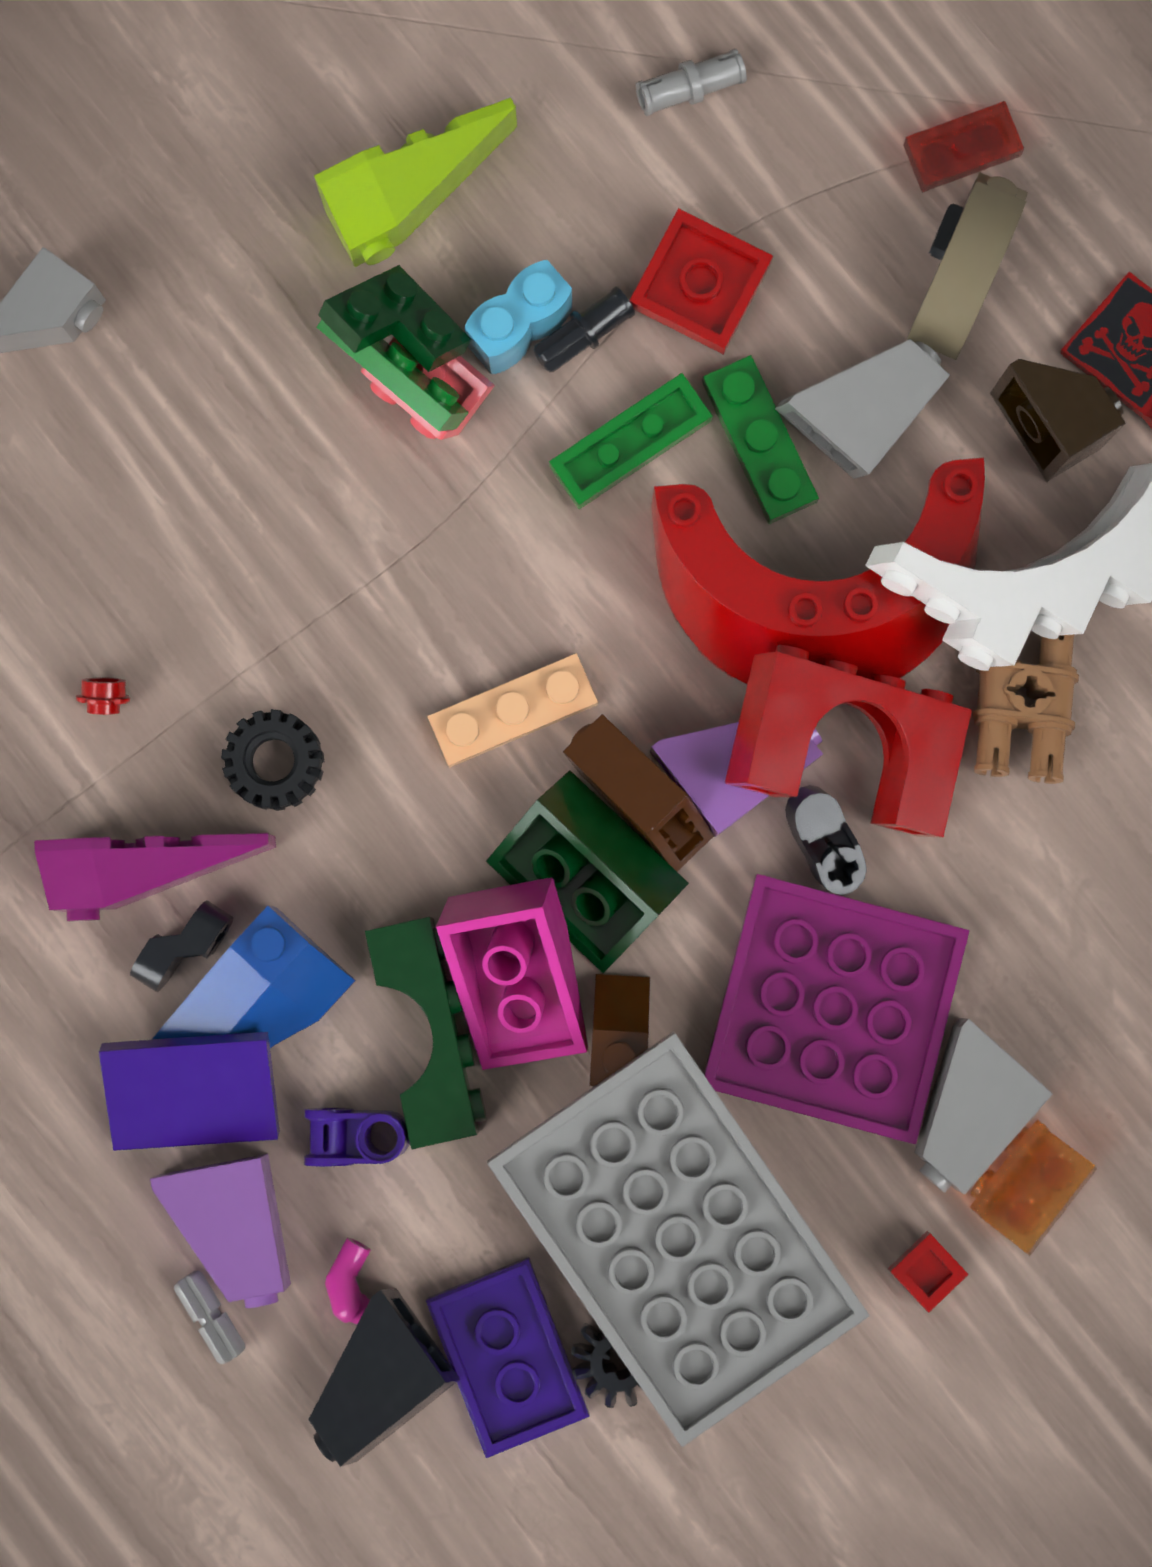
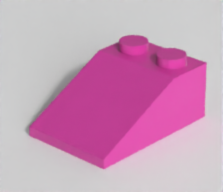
[436,877,588,1070]

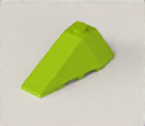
[314,98,517,267]

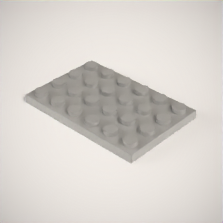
[487,1031,870,1447]

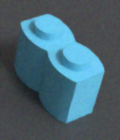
[464,260,572,374]

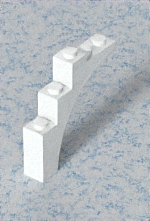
[865,463,1152,671]

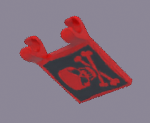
[1060,272,1152,429]

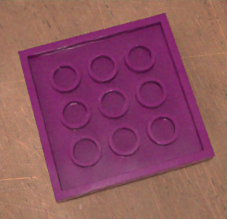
[704,874,970,1145]

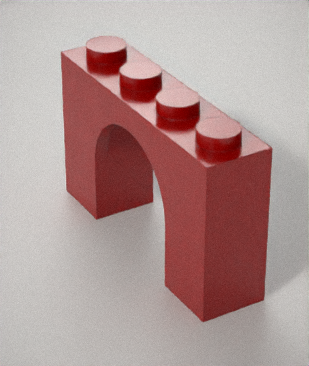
[725,645,972,837]

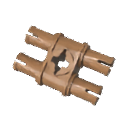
[972,635,1079,784]

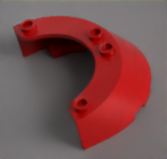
[651,457,985,684]

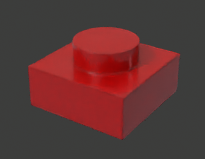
[888,1231,969,1313]

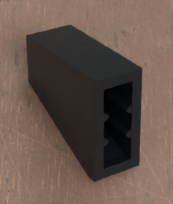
[308,1289,460,1467]

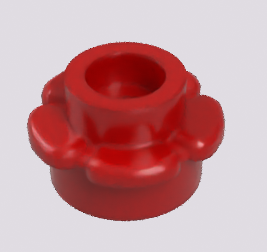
[76,677,130,715]

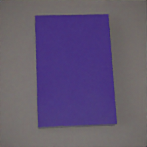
[99,1032,280,1151]
[426,1257,590,1458]

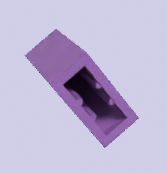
[650,722,823,837]
[150,1154,291,1308]

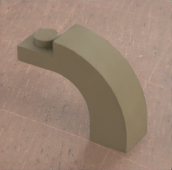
[907,172,1028,360]

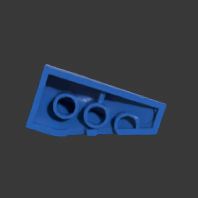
[151,905,356,1048]

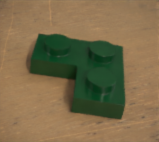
[318,265,472,372]

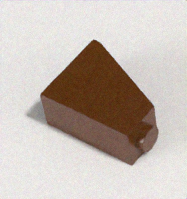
[563,714,714,871]

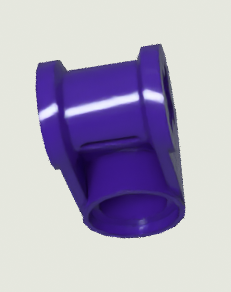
[304,1108,410,1167]

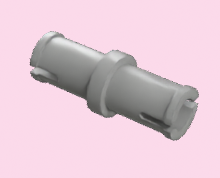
[636,49,747,116]

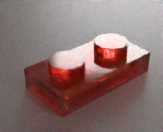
[903,101,1024,193]

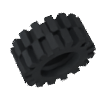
[221,709,325,811]

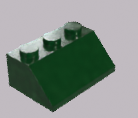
[486,770,689,974]

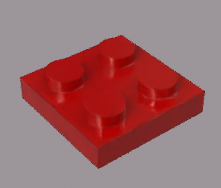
[629,208,773,355]

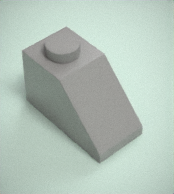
[0,247,106,353]

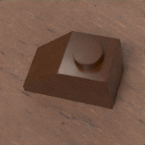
[589,974,650,1086]

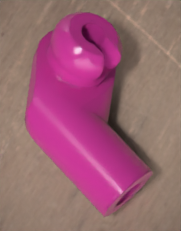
[325,1237,371,1324]

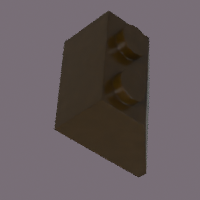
[990,359,1126,482]

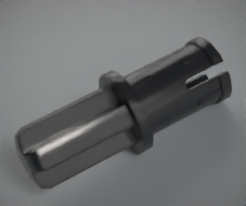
[534,287,635,372]

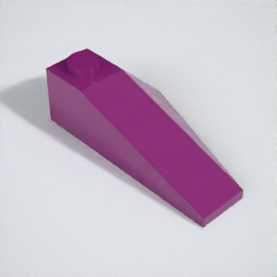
[34,833,276,922]

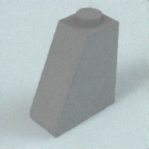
[775,339,950,479]
[914,1018,1053,1195]

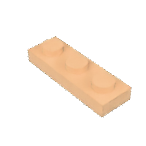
[427,653,598,768]

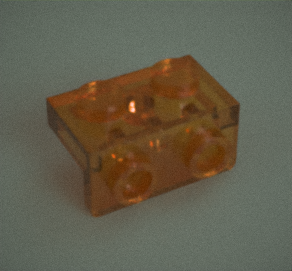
[970,1120,1097,1256]

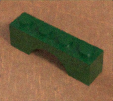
[365,917,487,1150]

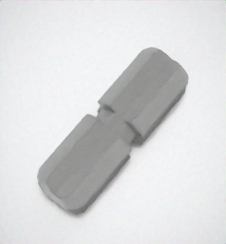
[174,1270,245,1364]

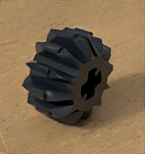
[571,1323,642,1408]

